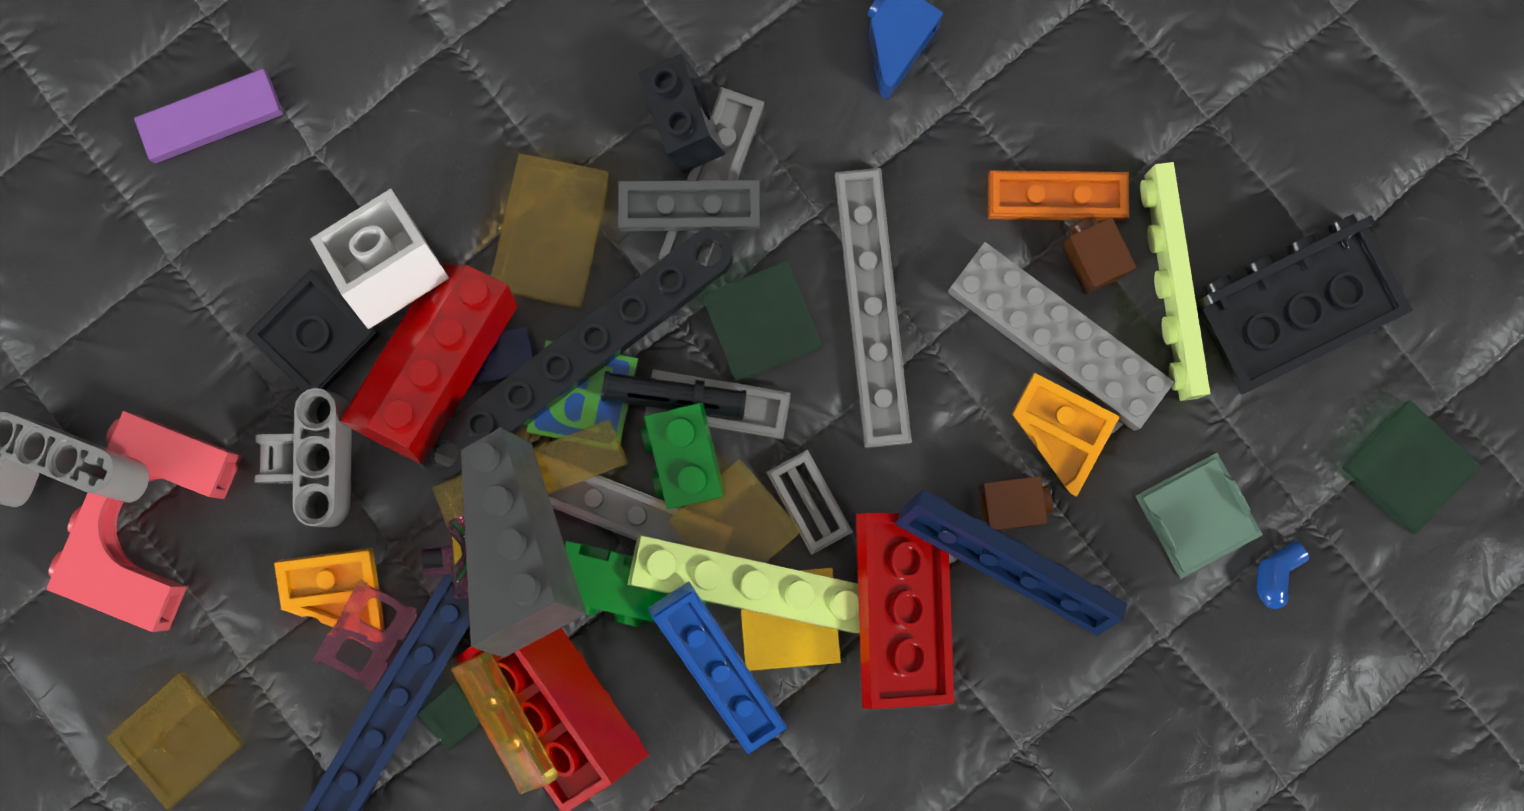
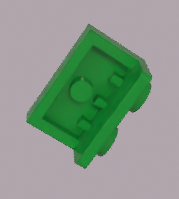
[641,402,726,510]

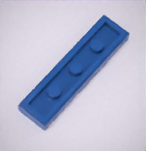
[648,581,787,754]

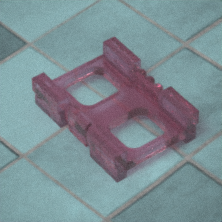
[312,579,418,691]

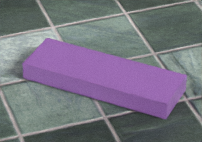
[134,68,284,164]

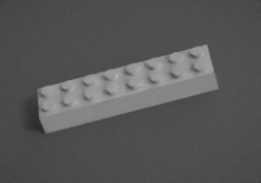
[947,242,1174,431]

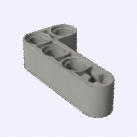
[0,412,149,507]

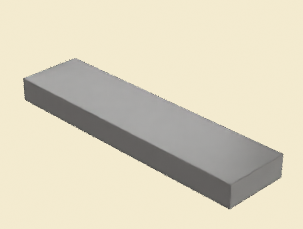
[658,87,764,266]

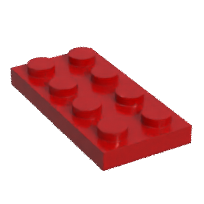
[856,513,954,709]

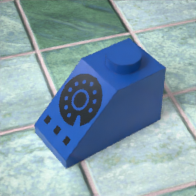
[867,0,943,100]

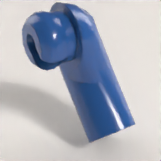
[1256,540,1309,609]

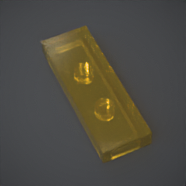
[451,652,559,794]

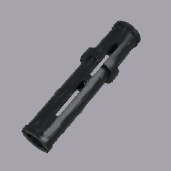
[601,371,747,421]

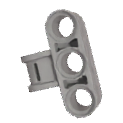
[254,388,352,528]

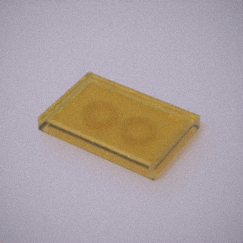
[491,153,610,308]

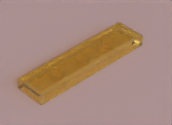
[432,419,628,532]

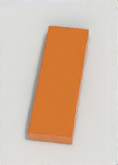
[988,170,1129,221]

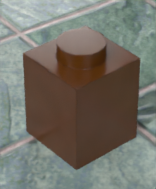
[1061,217,1137,295]
[978,476,1053,530]

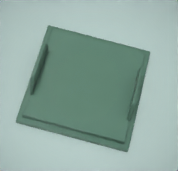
[1135,452,1263,579]

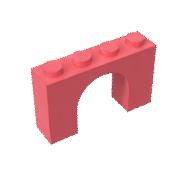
[46,411,243,632]

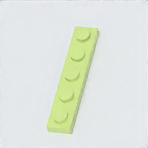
[1140,162,1210,401]
[627,536,860,634]

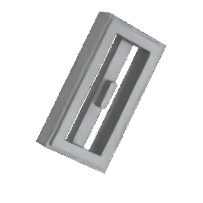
[766,450,853,555]

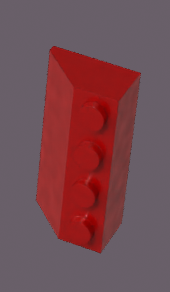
[339,264,518,465]
[456,628,649,811]

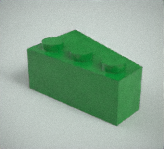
[565,541,707,633]

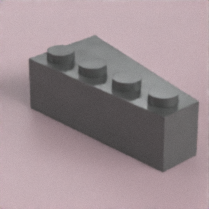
[461,427,587,658]

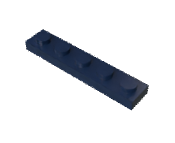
[896,489,1127,636]

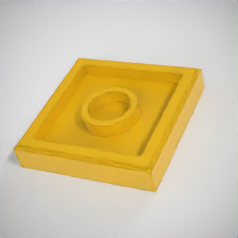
[741,568,841,671]

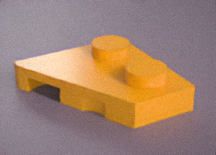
[1012,372,1120,497]
[274,548,386,641]

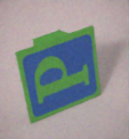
[527,340,638,451]

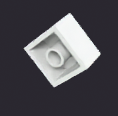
[310,188,449,329]

